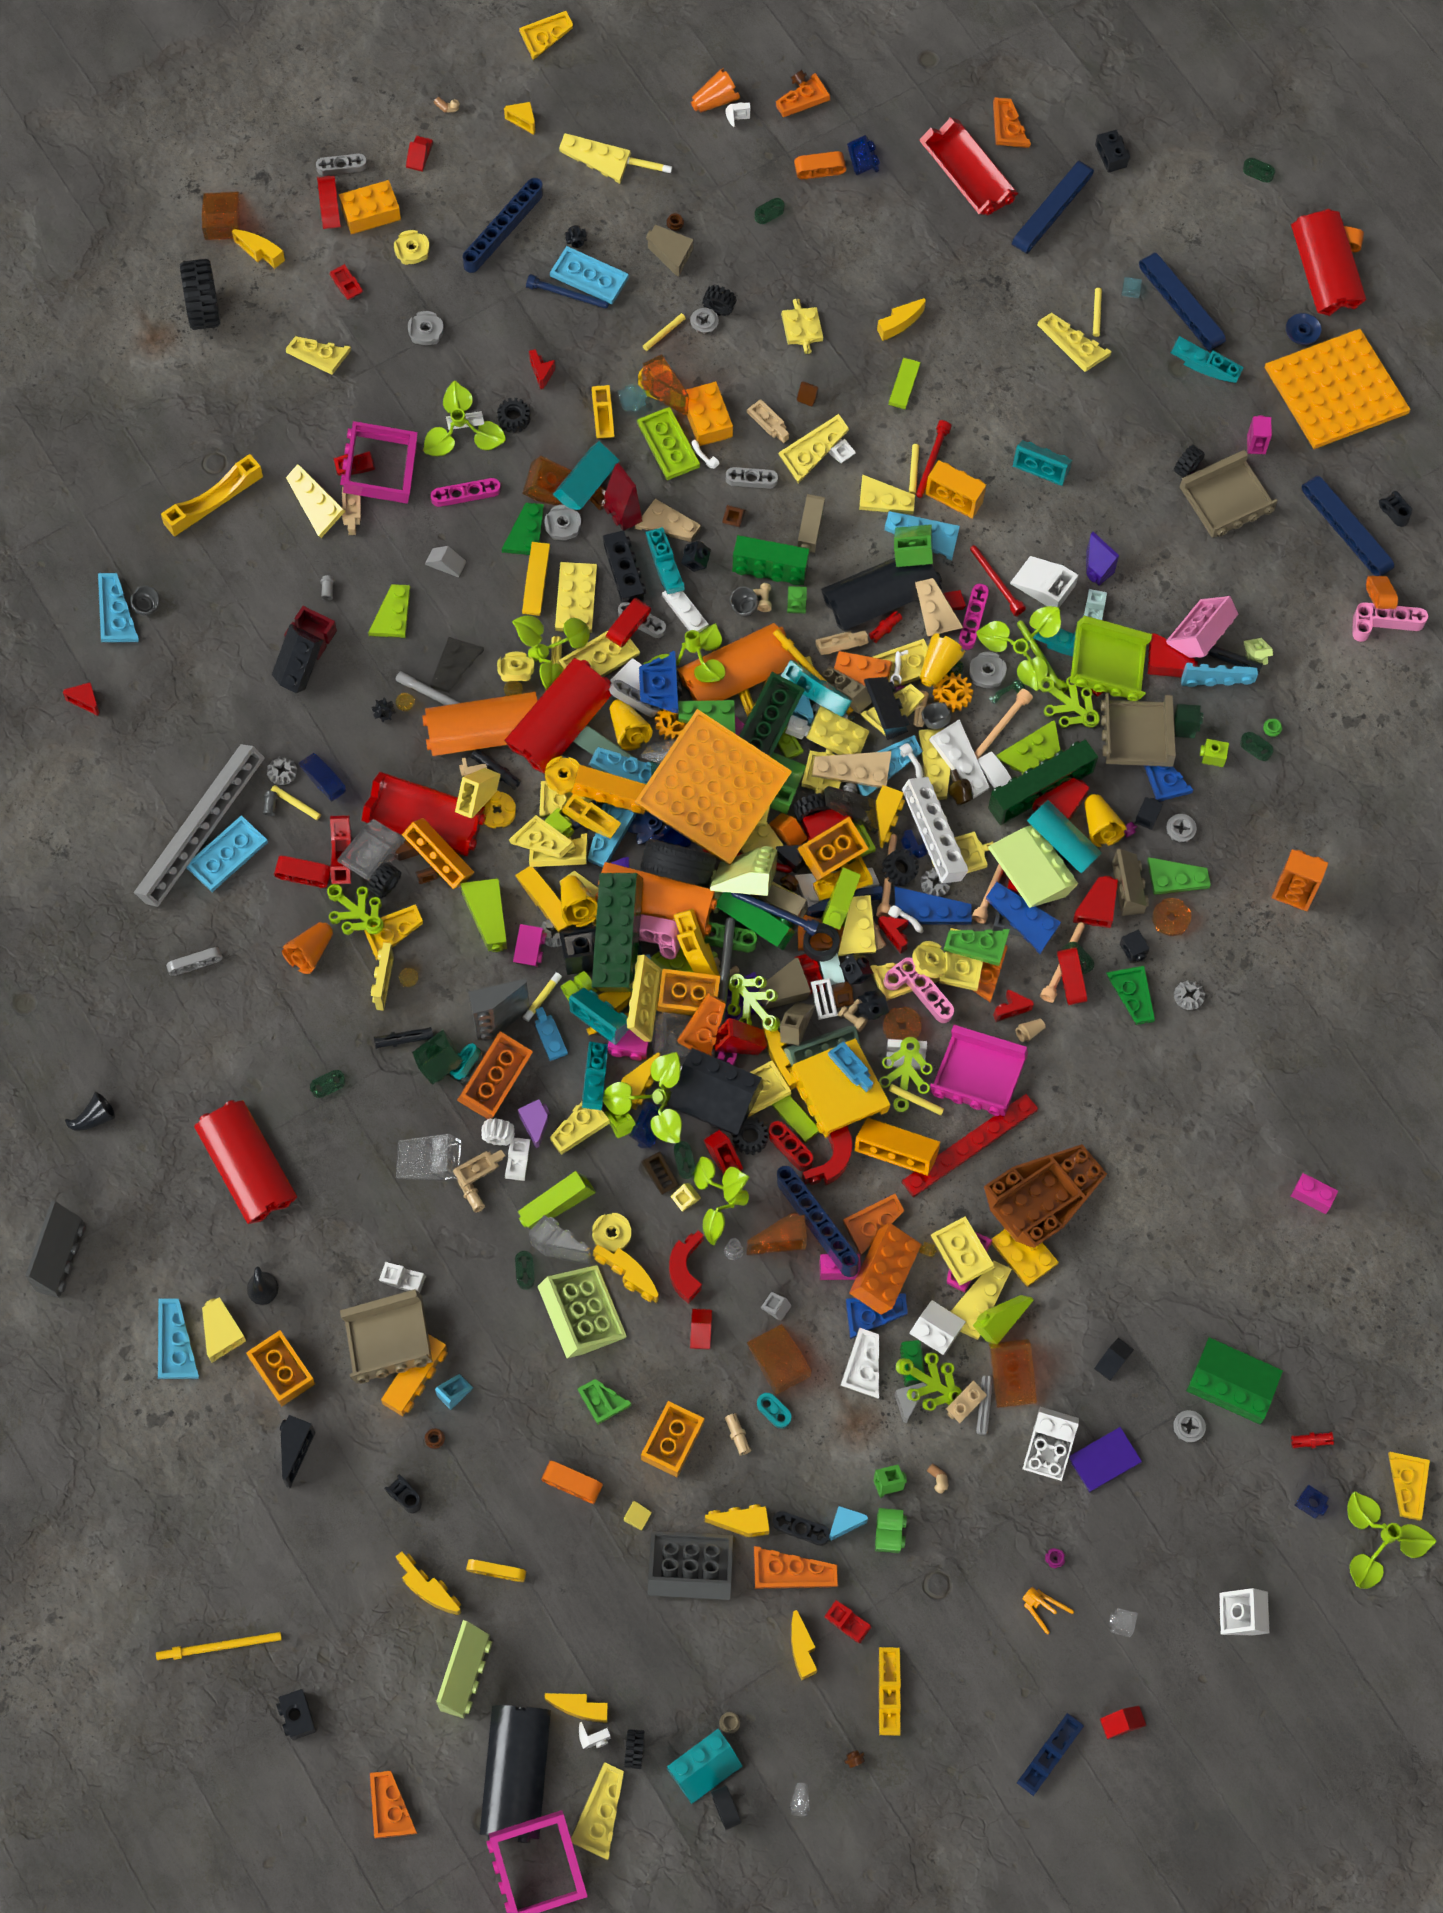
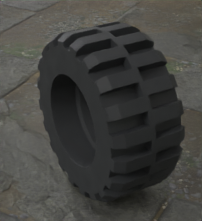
[180,258,220,330]

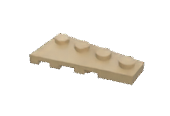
[812,751,891,788]

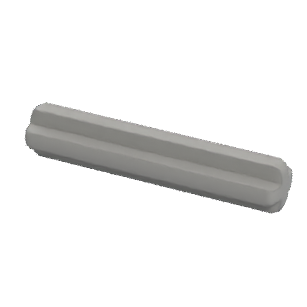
[976,1376,993,1435]

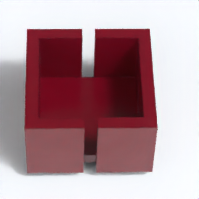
[284,606,337,660]

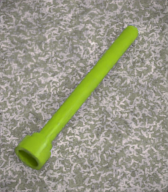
[1017,620,1068,693]

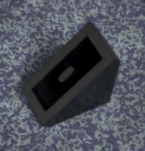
[776,845,806,873]
[1094,1338,1134,1381]

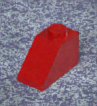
[703,1130,743,1174]

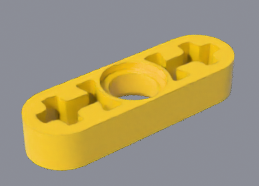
[466,1559,527,1582]

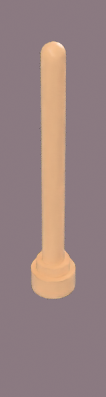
[974,689,1033,759]
[876,834,897,918]
[972,864,1004,924]
[1040,922,1085,1003]

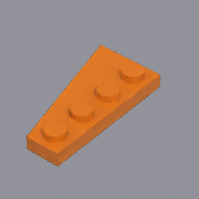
[754,1546,838,1589]

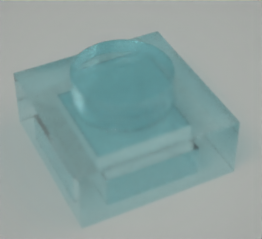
[1121,277,1142,298]

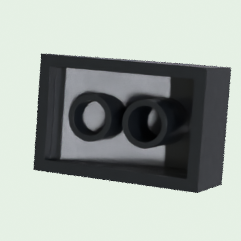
[280,1415,315,1488]

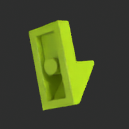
[604,1110,636,1138]

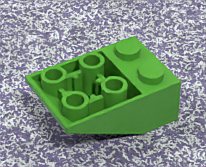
[894,524,933,567]
[770,752,806,814]

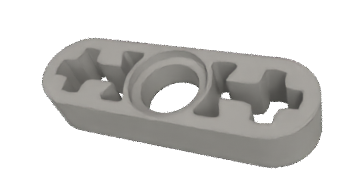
[316,153,367,176]
[726,467,778,489]
[618,602,666,638]
[609,680,660,717]
[166,947,223,976]

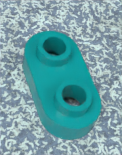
[450,1043,480,1079]
[757,1393,791,1429]

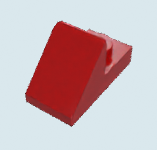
[406,136,433,172]
[529,349,555,390]
[878,916,908,954]
[993,990,1034,1022]

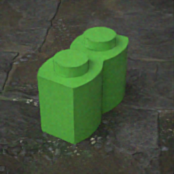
[875,1508,907,1553]

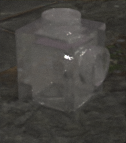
[1109,1608,1138,1637]

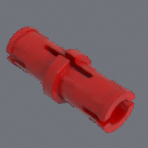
[869,611,903,643]
[1291,1432,1334,1449]

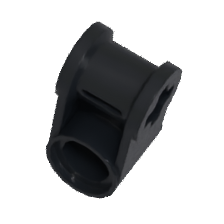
[1379,491,1412,527]
[384,1474,422,1514]

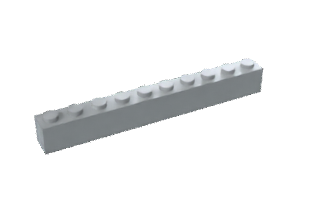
[134,744,265,907]

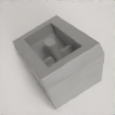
[425,546,466,577]
[895,1382,926,1424]

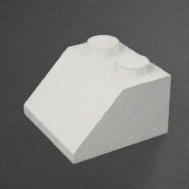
[909,1300,966,1356]
[1219,1588,1269,1635]

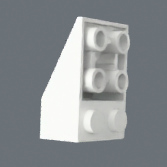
[1010,556,1078,608]
[1023,1407,1079,1481]

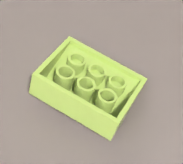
[988,825,1078,908]
[710,846,777,896]
[538,1265,627,1358]
[436,1620,492,1718]

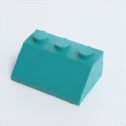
[1013,440,1073,486]
[569,988,629,1045]
[667,1729,743,1804]

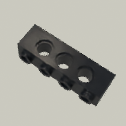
[603,530,646,603]

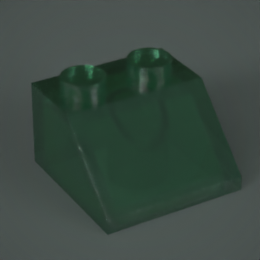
[412,1030,463,1085]

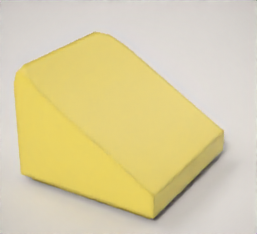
[671,1183,701,1211]
[624,1501,652,1531]

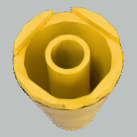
[920,633,965,687]
[609,699,653,751]
[1084,794,1127,847]
[560,875,598,927]

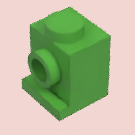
[787,586,807,614]
[873,1465,907,1498]

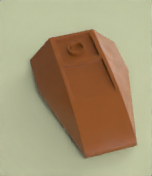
[984,1144,1107,1248]

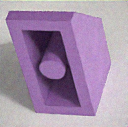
[518,1099,550,1148]

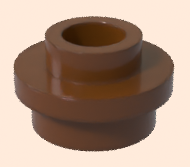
[791,70,807,85]
[667,213,684,231]
[780,874,799,891]
[425,1428,445,1449]
[844,1750,865,1768]

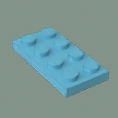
[550,246,629,304]
[186,815,268,892]

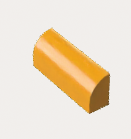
[855,1117,941,1176]

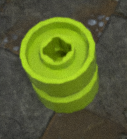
[561,971,597,1001]

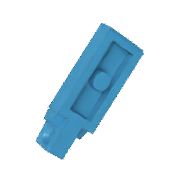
[535,1007,568,1061]
[828,1042,874,1092]

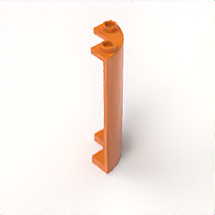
[677,623,799,701]
[422,692,537,756]
[595,862,717,939]

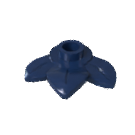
[627,810,663,845]

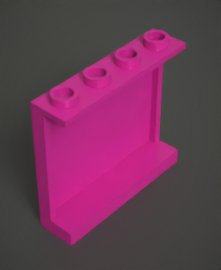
[930,1025,1028,1116]

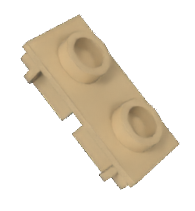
[946,1380,987,1423]

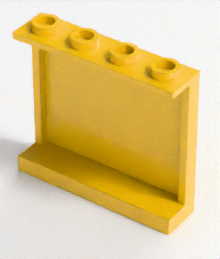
[790,1038,891,1138]

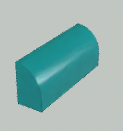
[553,441,620,510]
[1027,800,1102,873]

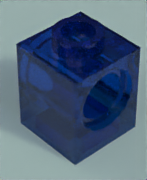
[1294,1485,1329,1519]

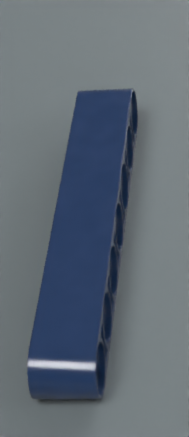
[1012,161,1094,254]
[463,178,543,273]
[1139,252,1226,351]
[1301,476,1394,576]
[777,1166,859,1277]

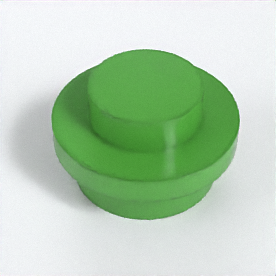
[1263,718,1282,737]

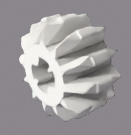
[481,1118,515,1146]

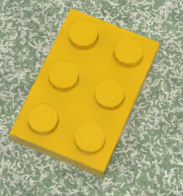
[992,1229,1059,1287]

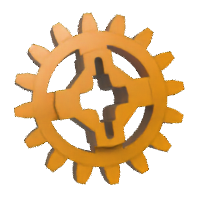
[932,672,973,712]
[655,709,687,742]

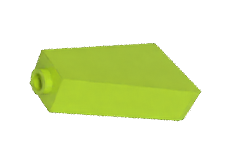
[461,878,507,952]
[518,1171,596,1230]

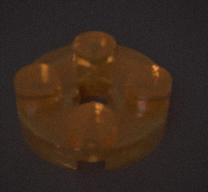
[1152,898,1191,936]
[883,1007,922,1040]

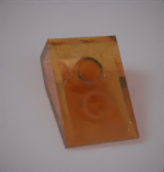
[202,192,240,240]
[641,354,689,415]
[522,455,572,506]
[746,1213,807,1255]
[747,1324,812,1395]
[989,1339,1037,1408]

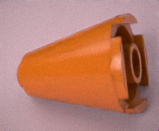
[690,68,740,113]
[282,922,333,974]

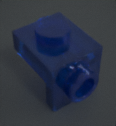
[901,829,928,858]

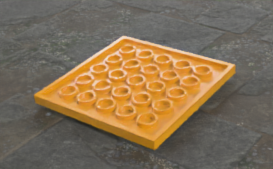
[1264,329,1411,449]
[635,709,792,865]

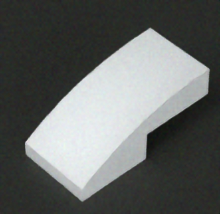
[828,439,856,464]
[977,751,1012,788]
[505,1137,531,1181]
[379,1262,426,1293]

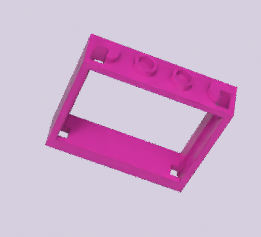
[340,421,418,504]
[486,1810,587,1913]

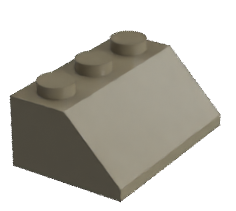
[1112,849,1149,916]

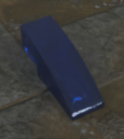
[299,753,346,802]

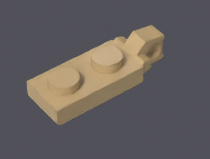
[747,399,789,443]
[342,487,361,535]
[815,631,868,655]
[453,1150,505,1188]

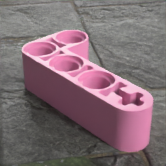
[1352,602,1428,642]
[639,914,681,959]
[883,958,954,1023]

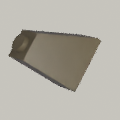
[646,225,694,276]
[797,494,825,553]
[757,885,808,919]
[758,958,811,1010]

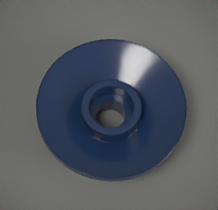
[1286,313,1321,345]

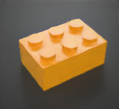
[338,180,401,234]
[682,382,733,446]
[925,460,986,519]
[797,817,869,881]
[657,969,720,1016]
[246,1330,315,1407]
[641,1401,705,1478]

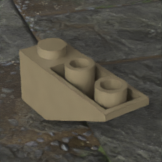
[821,666,872,713]
[780,1002,815,1046]

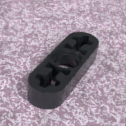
[773,1511,830,1546]

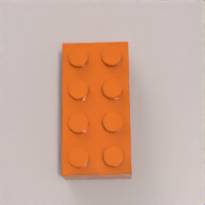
[1272,849,1328,911]
[457,1031,533,1119]
[849,1223,922,1315]

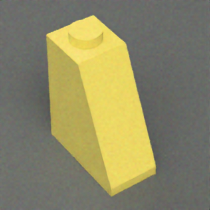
[455,768,501,818]
[202,1297,246,1362]

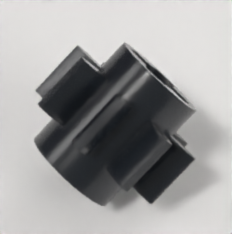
[565,225,587,248]
[371,698,396,722]

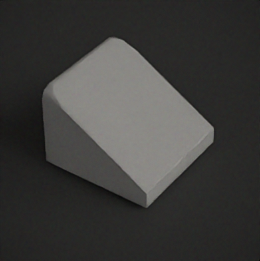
[761,1292,791,1321]

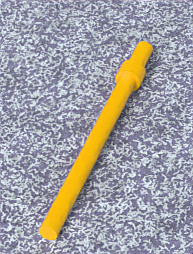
[773,629,854,715]
[156,1632,282,1660]

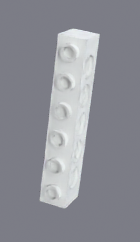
[902,777,968,884]

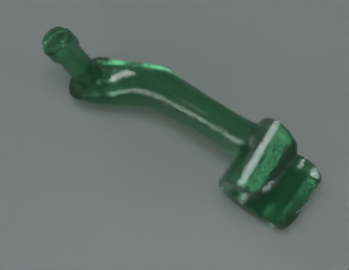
[989,680,1025,704]

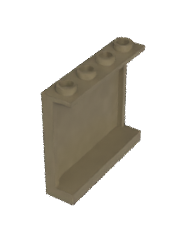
[1180,450,1277,538]
[1100,693,1176,767]
[340,1289,433,1384]

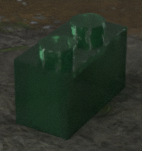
[1174,704,1203,738]

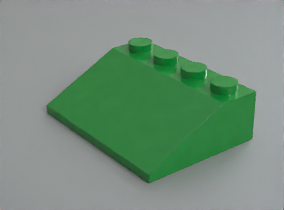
[1186,1337,1283,1425]

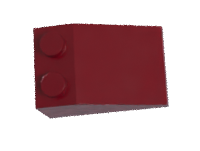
[604,463,642,531]

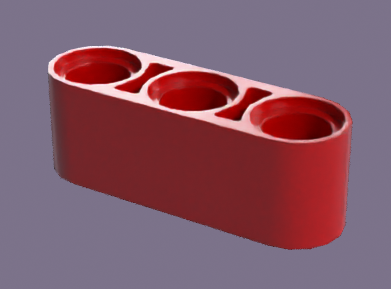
[606,598,652,647]
[274,856,331,888]
[1057,947,1087,1006]
[768,1121,813,1172]

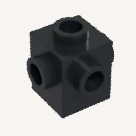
[681,541,711,572]
[839,953,874,985]
[857,989,890,1020]

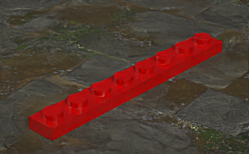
[902,1094,1038,1198]

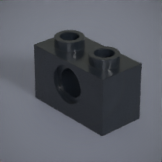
[276,1689,316,1740]

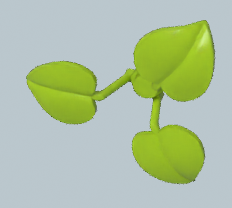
[423,381,506,456]
[976,606,1061,691]
[512,616,590,690]
[643,623,725,682]
[603,1052,682,1143]
[694,1156,750,1245]
[1347,1491,1436,1589]

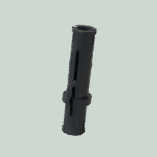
[1207,646,1263,674]
[471,749,521,790]
[374,1027,433,1049]

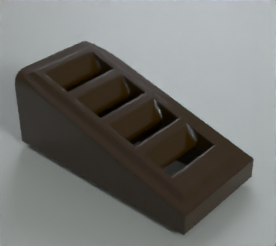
[641,1151,679,1195]

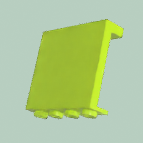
[1070,615,1152,701]

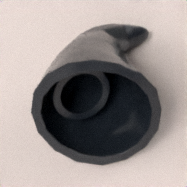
[65,1091,115,1131]
[247,1267,279,1305]

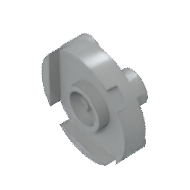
[408,311,444,345]
[545,505,581,540]
[969,652,1007,688]

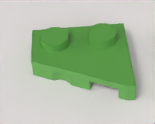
[578,1379,631,1425]

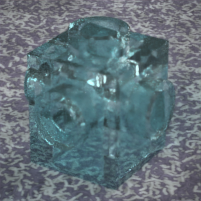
[617,384,647,411]

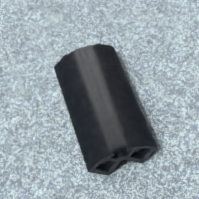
[821,558,942,631]
[479,1705,551,1843]

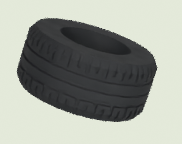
[640,839,716,887]

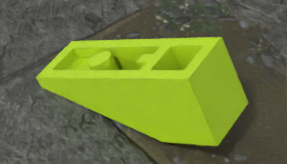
[821,867,861,930]
[973,1295,1034,1344]

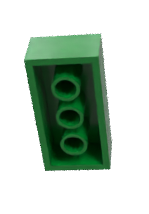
[732,535,810,585]
[716,892,796,950]

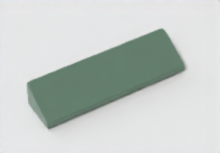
[573,725,635,758]
[784,1026,860,1066]

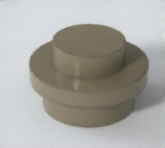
[719,1712,740,1734]

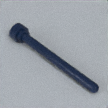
[526,274,609,308]
[731,893,819,936]

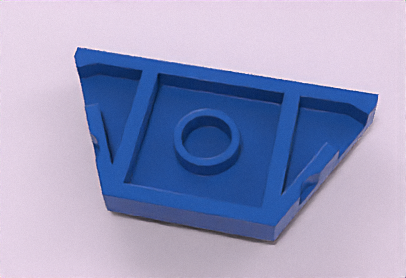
[639,651,679,713]

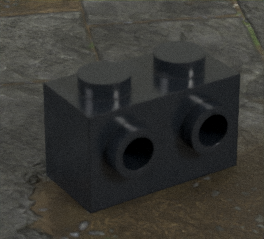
[1095,129,1130,173]

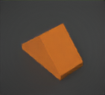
[769,813,808,846]

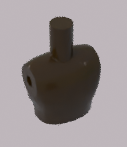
[948,769,973,805]

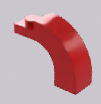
[317,176,341,229]
[330,816,352,884]
[802,1126,852,1185]
[669,1230,704,1304]

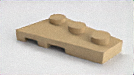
[635,499,701,542]
[915,578,964,637]

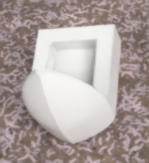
[726,102,750,127]
[579,1722,611,1749]

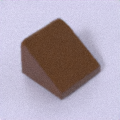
[797,381,818,407]
[589,485,607,510]
[722,505,745,527]
[396,840,419,861]
[415,867,438,884]
[831,982,854,1008]

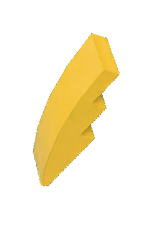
[522,542,550,616]
[515,866,572,933]
[761,1020,796,1090]
[879,1647,901,1736]

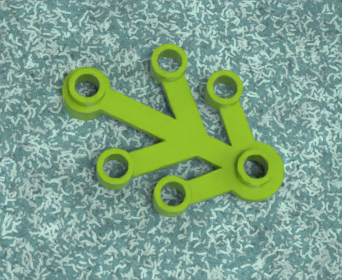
[1038,676,1100,728]
[327,884,384,935]
[727,974,780,1032]
[879,1037,933,1112]
[896,1353,962,1411]

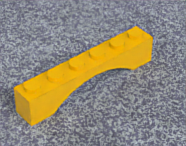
[161,454,263,537]

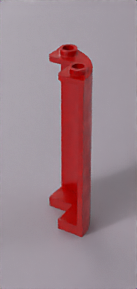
[919,117,1019,215]
[1291,209,1367,316]
[504,658,612,774]
[361,772,486,856]
[194,1100,297,1224]

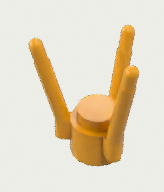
[1022,1587,1074,1634]

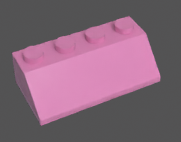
[1166,596,1238,658]

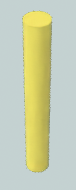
[1093,288,1102,337]
[643,313,686,351]
[909,444,919,495]
[271,785,321,820]
[889,1084,944,1115]

